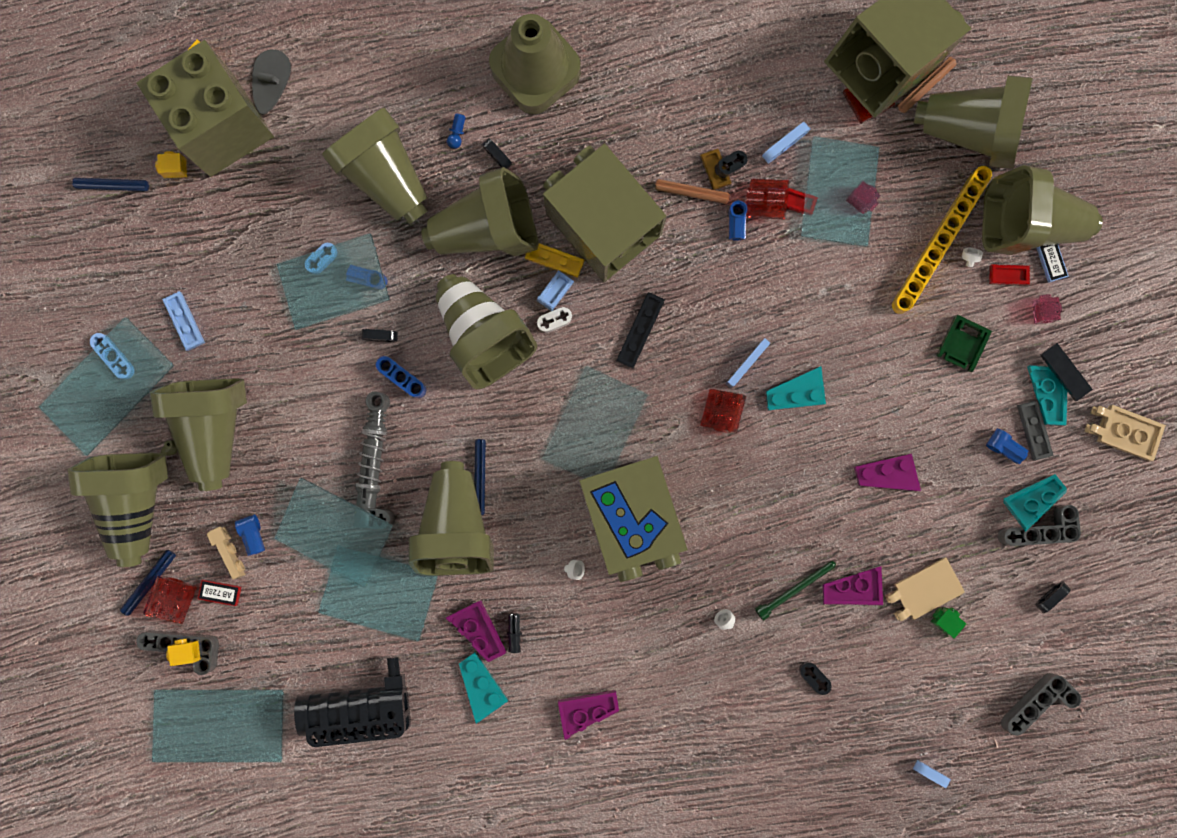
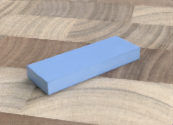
[162,291,205,351]
[726,338,770,388]

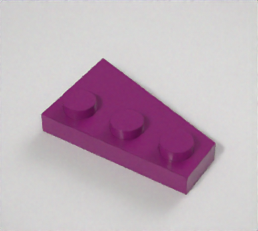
[854,454,921,491]
[822,566,883,606]
[446,600,507,662]
[558,690,619,740]

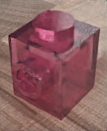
[846,181,881,214]
[1032,294,1062,324]

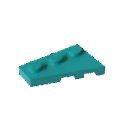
[1027,366,1068,426]
[1003,474,1067,532]
[459,652,509,724]

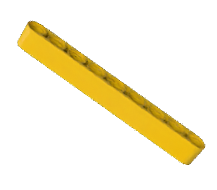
[892,166,992,314]

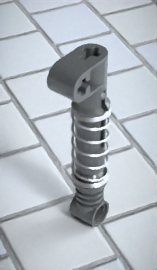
[354,391,395,529]

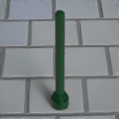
[754,561,836,621]

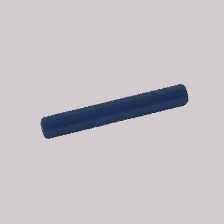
[72,178,149,191]
[474,439,486,515]
[120,550,176,616]

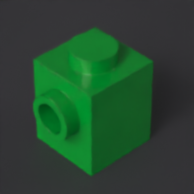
[930,607,967,639]

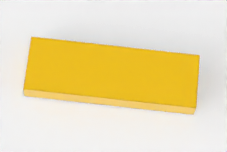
[525,243,585,278]

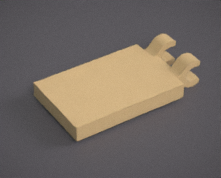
[1084,405,1166,461]
[885,557,965,621]

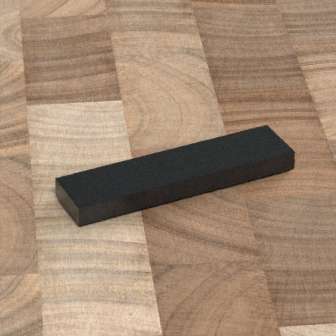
[616,292,665,369]

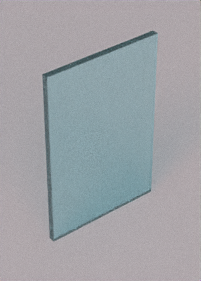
[801,136,880,247]
[277,233,390,330]
[542,366,648,479]
[274,477,393,586]
[318,545,438,641]

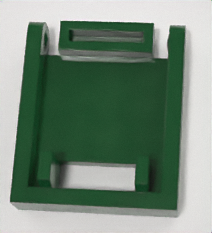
[936,314,992,373]

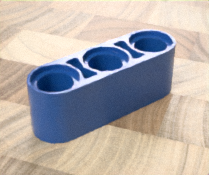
[376,356,426,399]

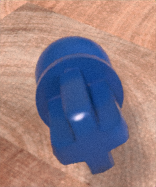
[447,113,466,149]

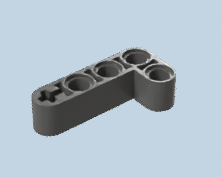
[998,505,1081,546]
[136,630,219,675]
[1001,673,1082,736]

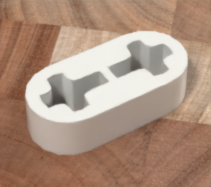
[537,307,572,333]

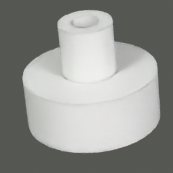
[962,248,983,267]
[564,560,585,580]
[714,609,735,630]

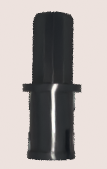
[507,613,522,653]

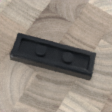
[1040,343,1093,401]

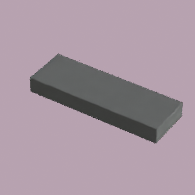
[1017,400,1054,461]

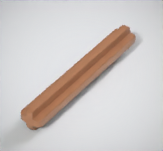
[898,57,957,113]
[655,179,730,204]

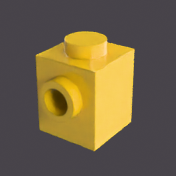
[155,151,187,178]
[166,638,201,666]

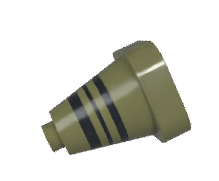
[67,453,168,567]

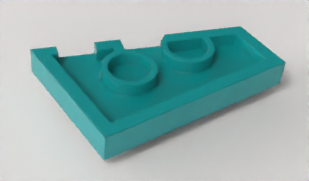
[765,366,826,411]

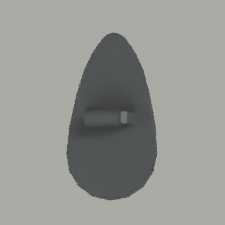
[252,50,291,115]

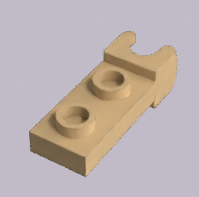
[207,526,245,580]

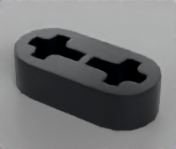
[481,138,512,169]
[714,150,748,178]
[361,329,398,343]
[1036,581,1071,613]
[799,661,832,695]

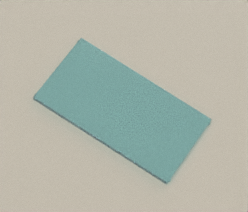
[39,317,174,456]
[152,690,284,762]

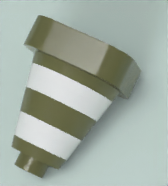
[435,274,537,390]

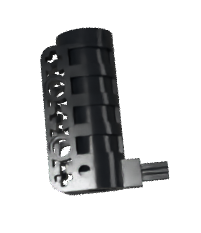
[294,657,411,747]

